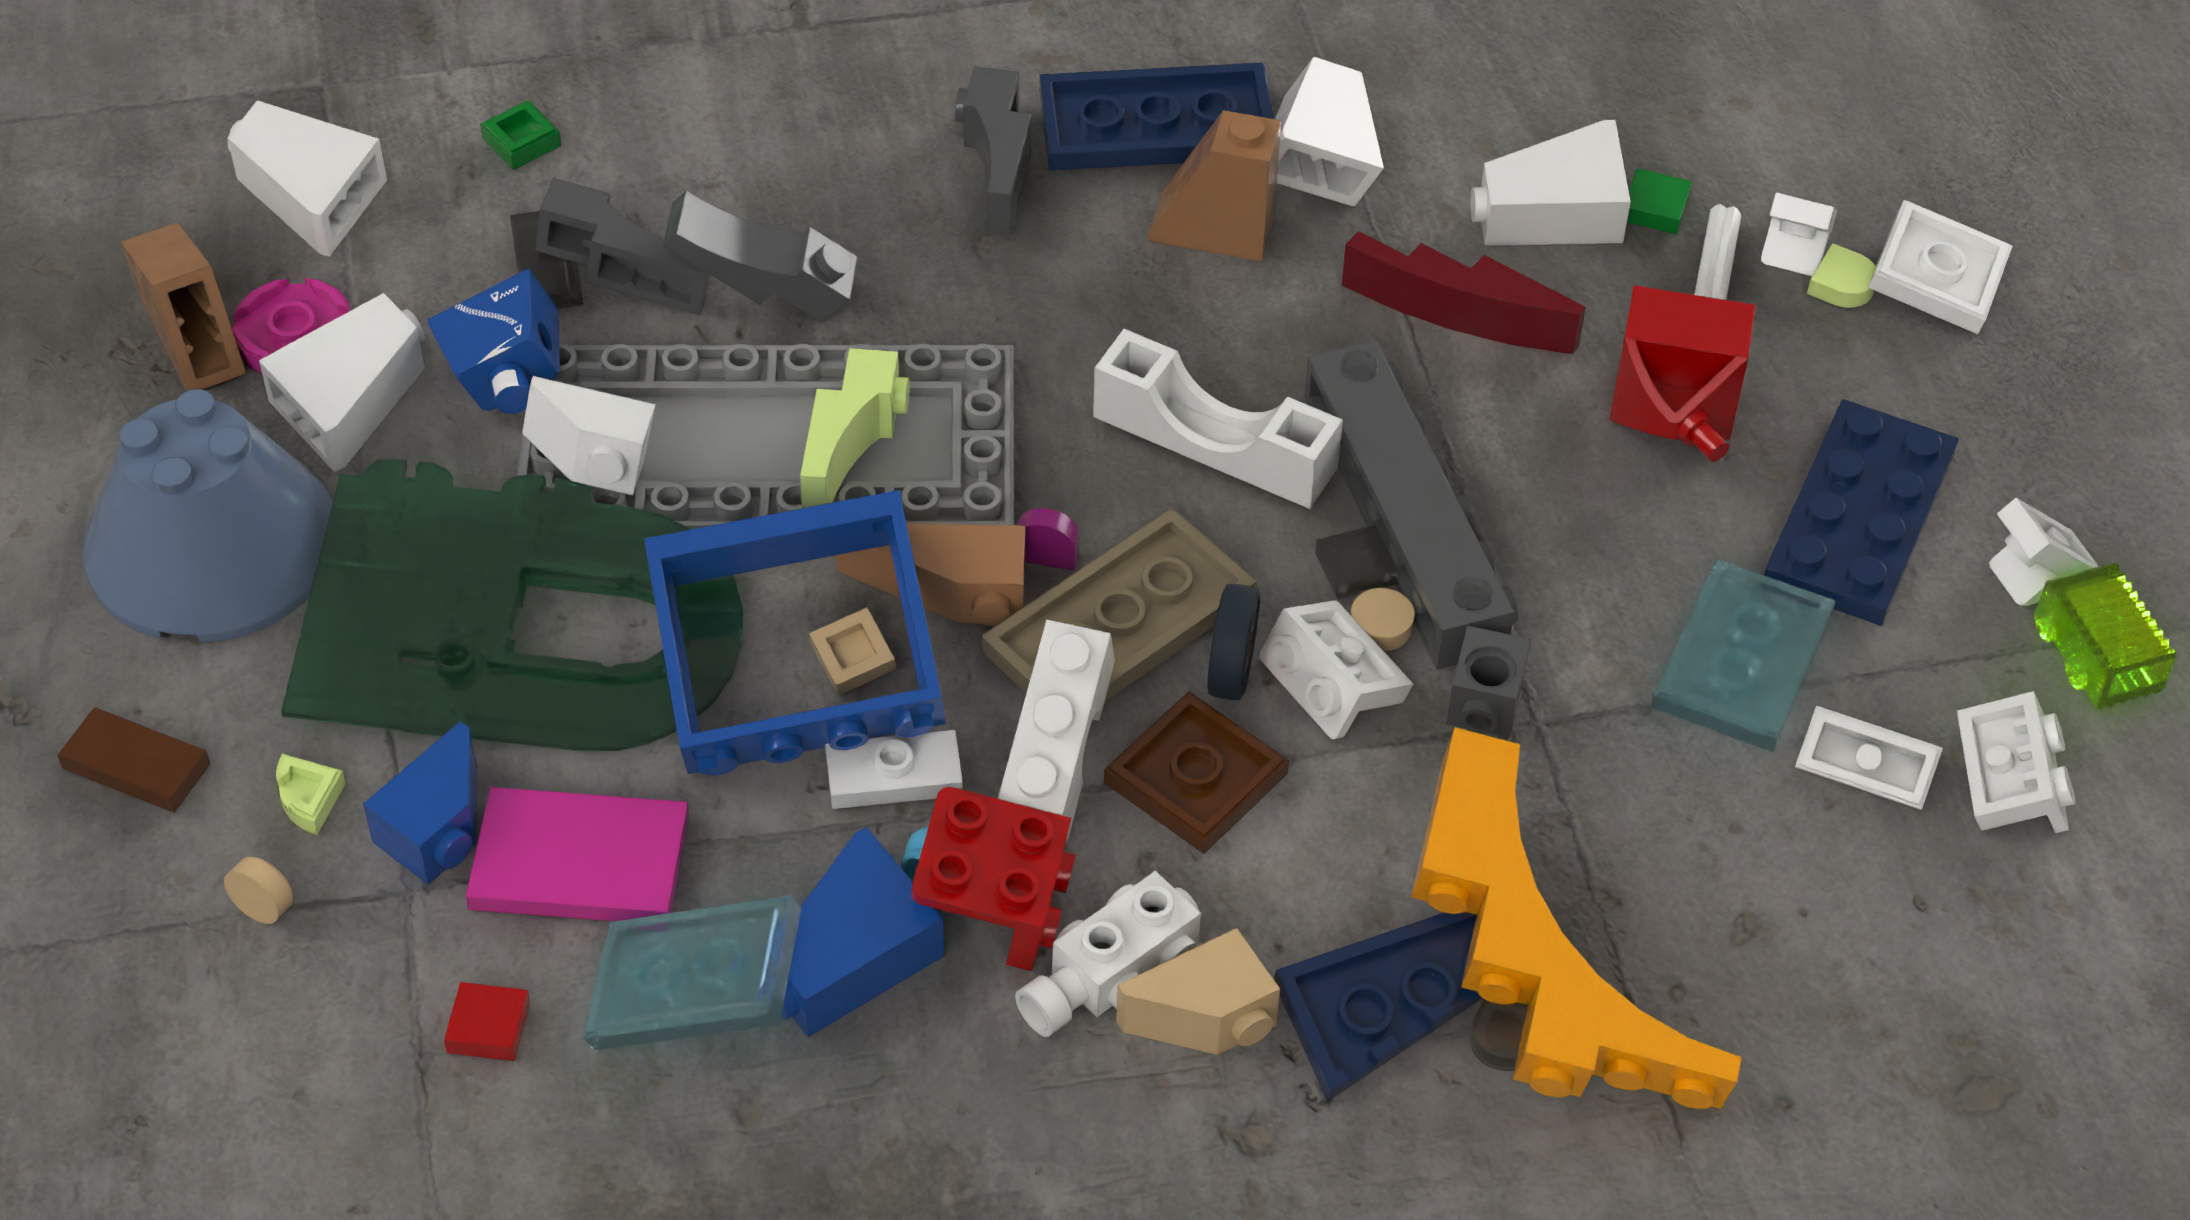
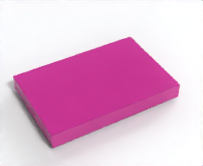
[466,787,689,925]

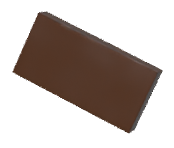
[58,707,210,813]

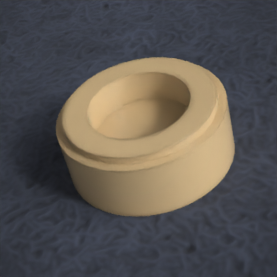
[1351,588,1415,651]
[224,857,293,924]

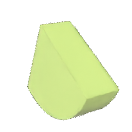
[276,754,346,835]

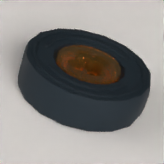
[1207,584,1260,700]

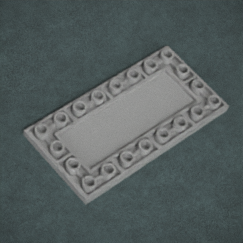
[512,344,1014,544]

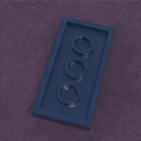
[1039,62,1274,171]
[1762,399,1959,626]

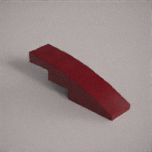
[1341,231,1586,355]

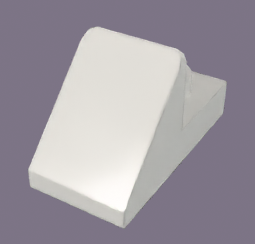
[1761,192,1837,276]
[1989,498,2105,606]

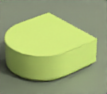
[1807,243,1876,308]

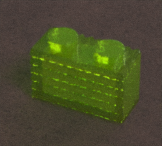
[2034,563,2176,710]

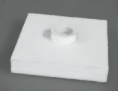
[1868,200,2012,334]

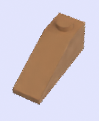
[836,523,1025,626]

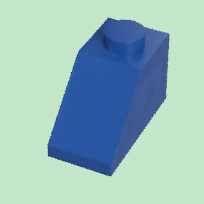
[363,721,477,885]

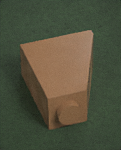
[1148,110,1281,262]
[121,223,246,391]

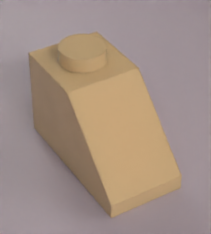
[1116,928,1280,1055]

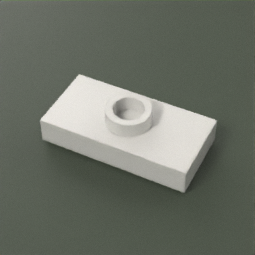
[825,730,963,809]

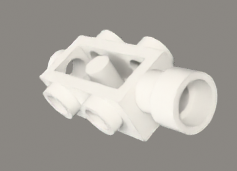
[1015,871,1201,1037]

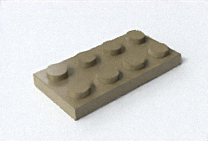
[981,508,1257,703]

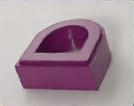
[1018,508,1080,571]

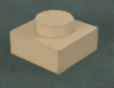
[809,607,896,696]

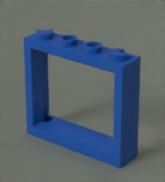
[644,490,946,776]

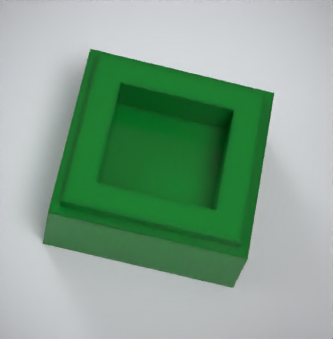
[480,100,561,170]
[1627,168,1693,234]

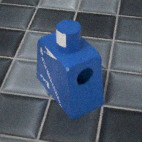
[427,268,560,414]

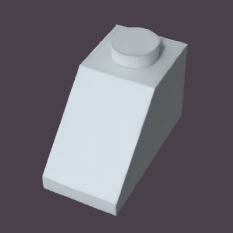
[522,376,656,495]

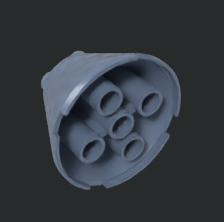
[82,389,338,643]

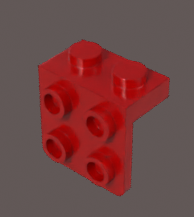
[911,787,1076,971]

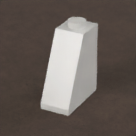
[1275,57,1384,207]
[227,100,387,257]
[1470,120,1631,246]
[259,293,425,473]

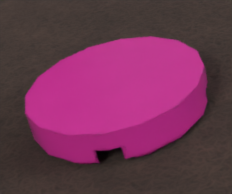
[232,278,350,374]

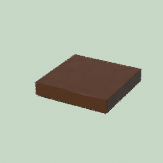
[1104,691,1289,854]

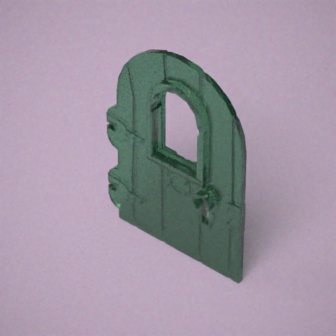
[281,458,743,751]

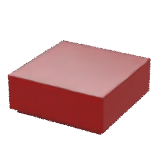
[444,982,530,1061]

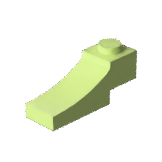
[800,348,910,508]

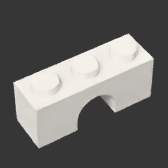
[998,620,1115,843]

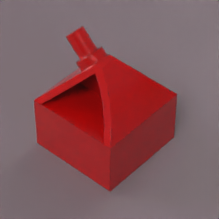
[1609,285,1756,462]

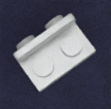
[1259,600,1414,739]
[1957,691,2075,833]

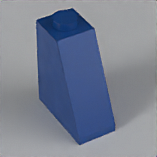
[765,827,945,1037]

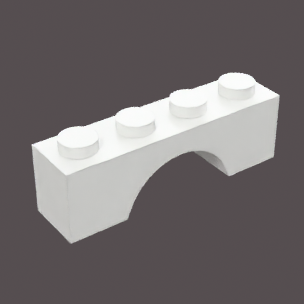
[1093,329,1343,509]

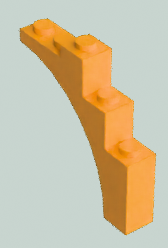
[1411,727,1742,1109]

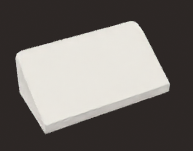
[1795,706,1943,811]

